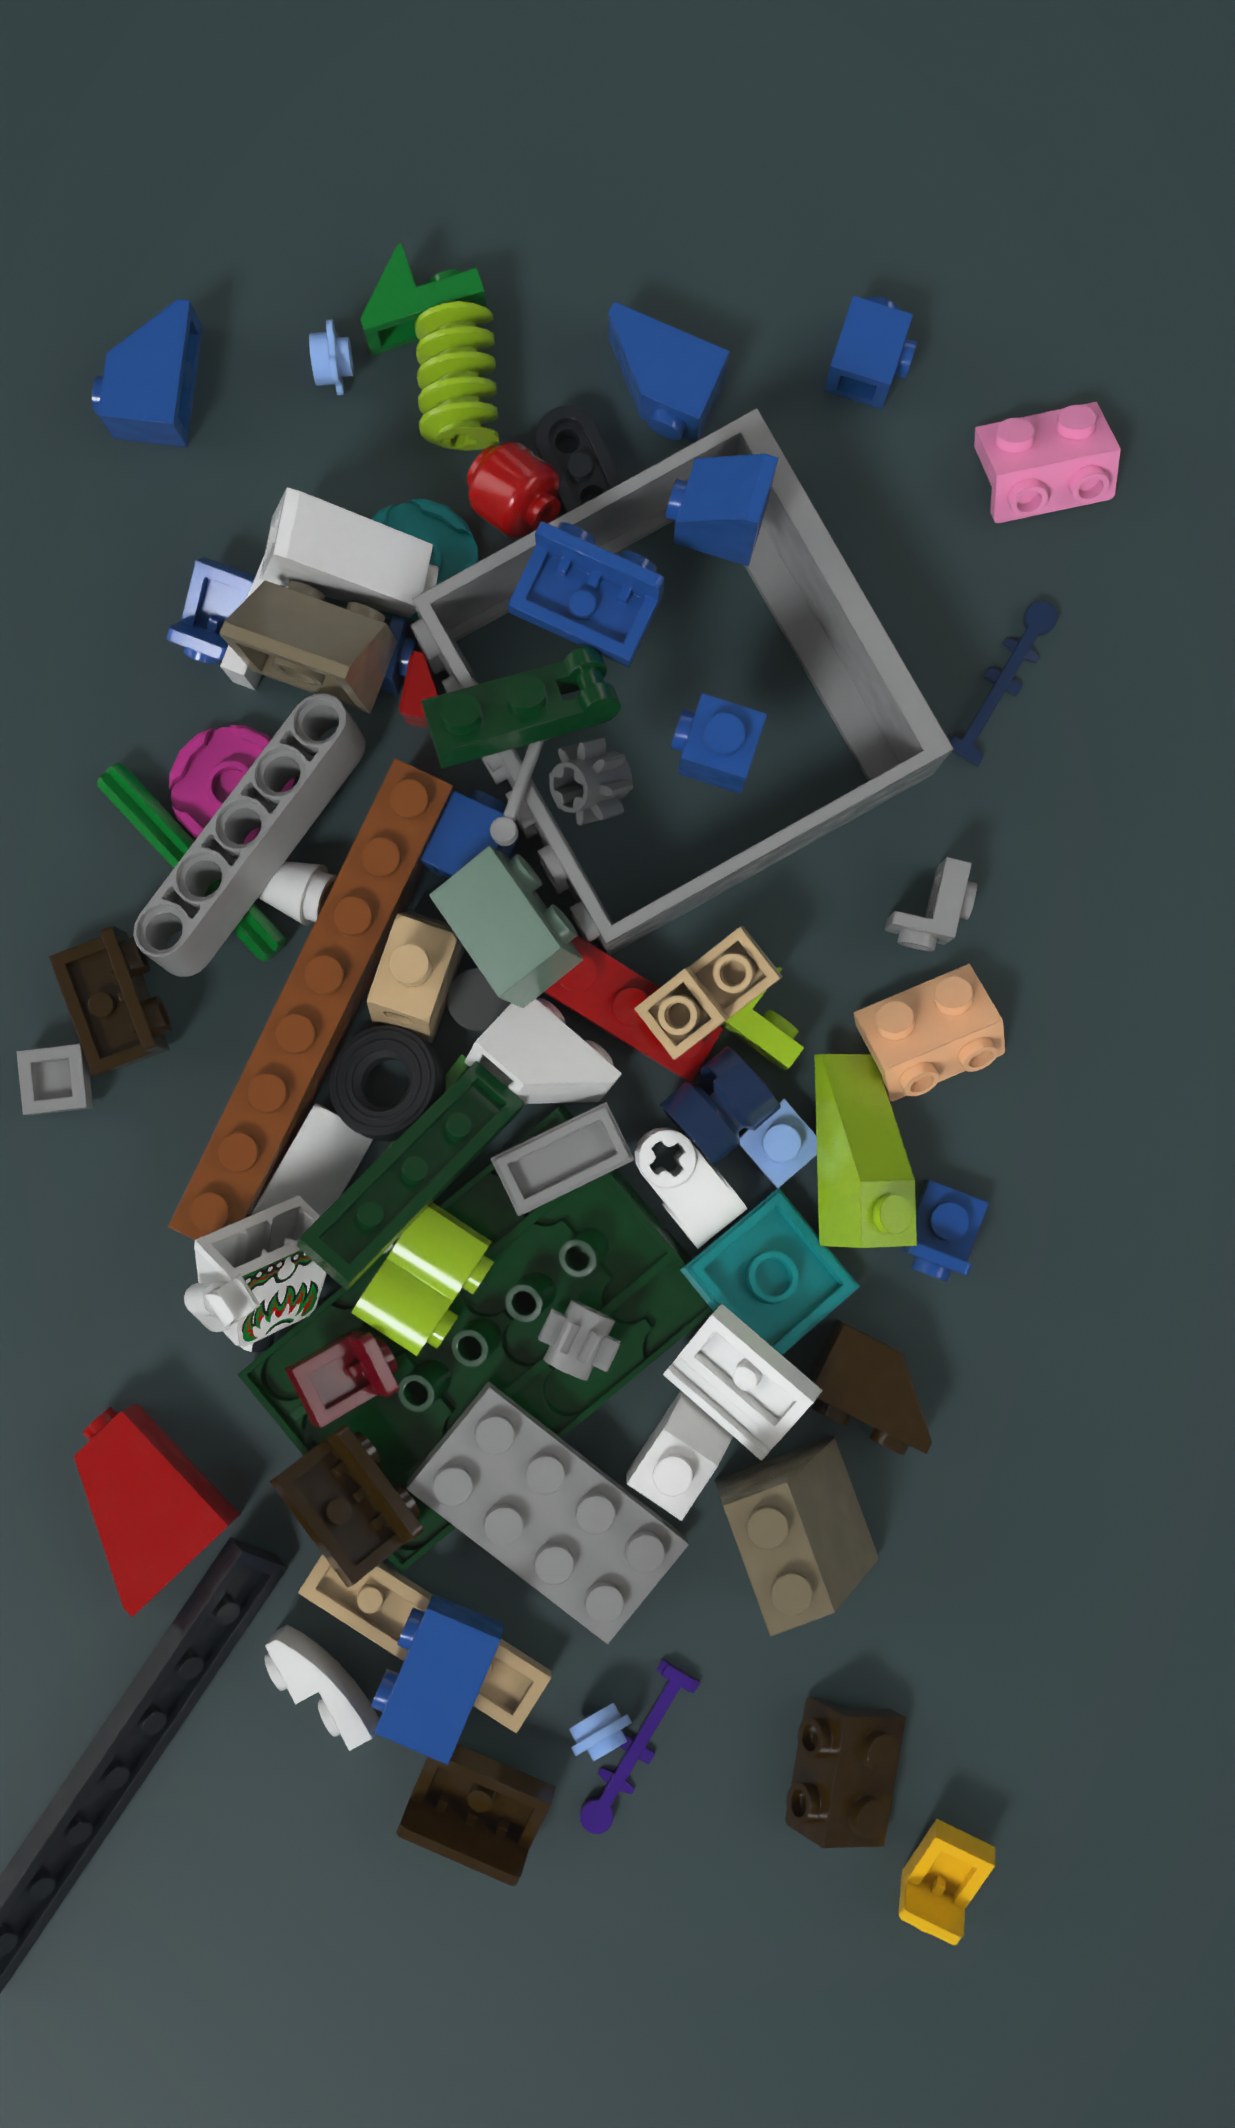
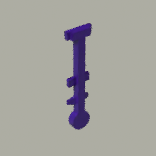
[580,1658,701,1834]

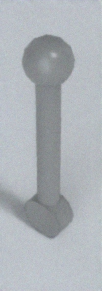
[490,738,550,846]

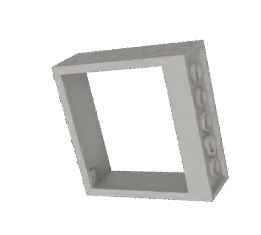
[410,408,953,956]

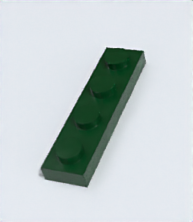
[297,1061,524,1291]

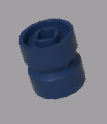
[659,1046,781,1167]

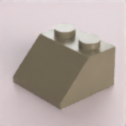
[219,580,398,713]

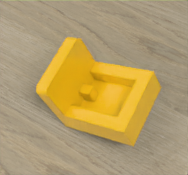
[898,1819,996,1945]

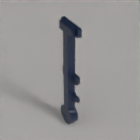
[946,601,1058,767]

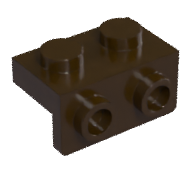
[49,925,172,1077]
[269,1425,424,1588]
[785,1697,906,1848]
[396,1744,556,1886]

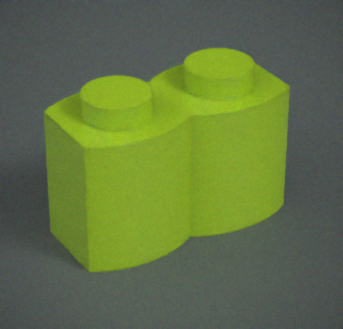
[351,1202,494,1356]

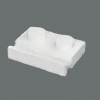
[663,1304,823,1461]

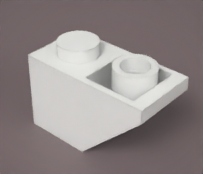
[464,998,622,1104]

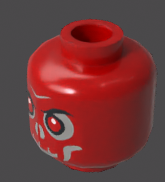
[467,442,561,539]

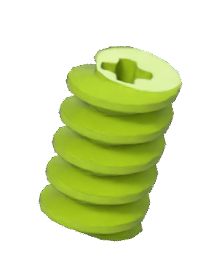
[415,301,499,451]

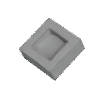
[16,1044,93,1116]

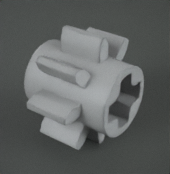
[538,1300,620,1381]

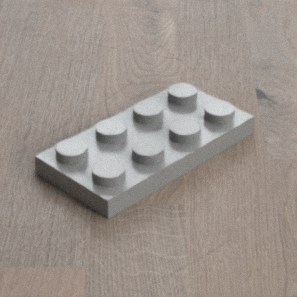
[406,1381,689,1644]

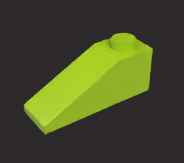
[814,1054,917,1248]

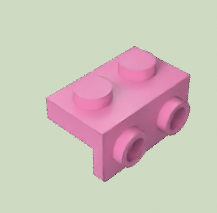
[974,401,1121,523]

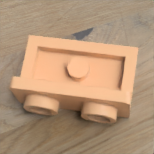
[853,963,1005,1101]

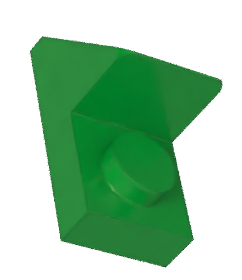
[360,243,487,356]

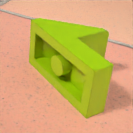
[722,967,804,1072]

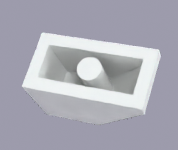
[626,1390,733,1521]

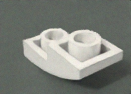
[264,1625,379,1751]

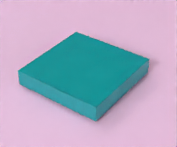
[680,1188,860,1355]

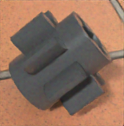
[549,737,633,825]

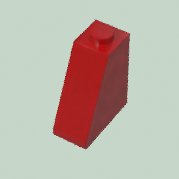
[73,1403,241,1617]

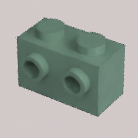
[429,845,584,1008]

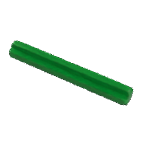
[96,763,287,962]

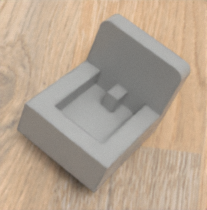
[884,857,977,951]

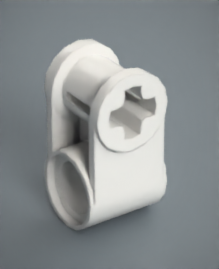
[634,1127,747,1249]

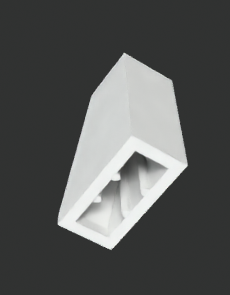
[260,487,438,618]

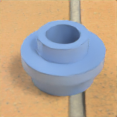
[569,1703,632,1762]

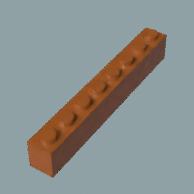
[168,758,455,1240]

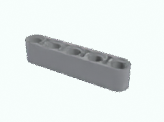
[133,694,366,977]

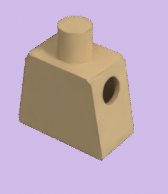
[367,911,466,1044]

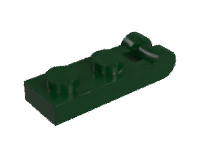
[421,646,621,769]

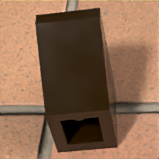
[808,1319,932,1456]

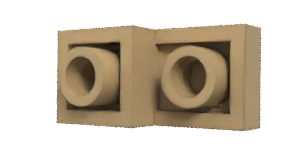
[634,926,783,1060]

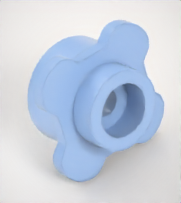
[309,319,354,395]

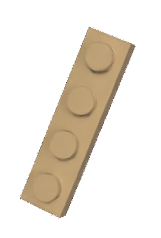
[298,1554,552,1734]

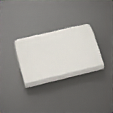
[252,1103,374,1216]

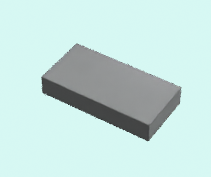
[490,1102,634,1216]

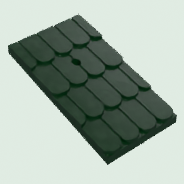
[237,1105,713,1574]

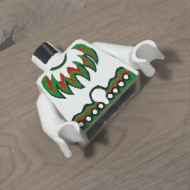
[184,1195,394,1352]

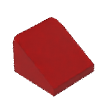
[398,651,440,728]

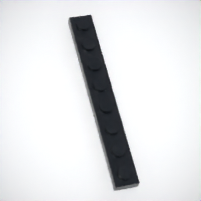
[0,1537,288,1994]

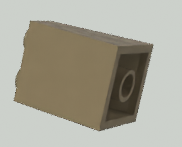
[715,1436,879,1637]

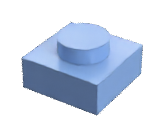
[739,1099,817,1188]

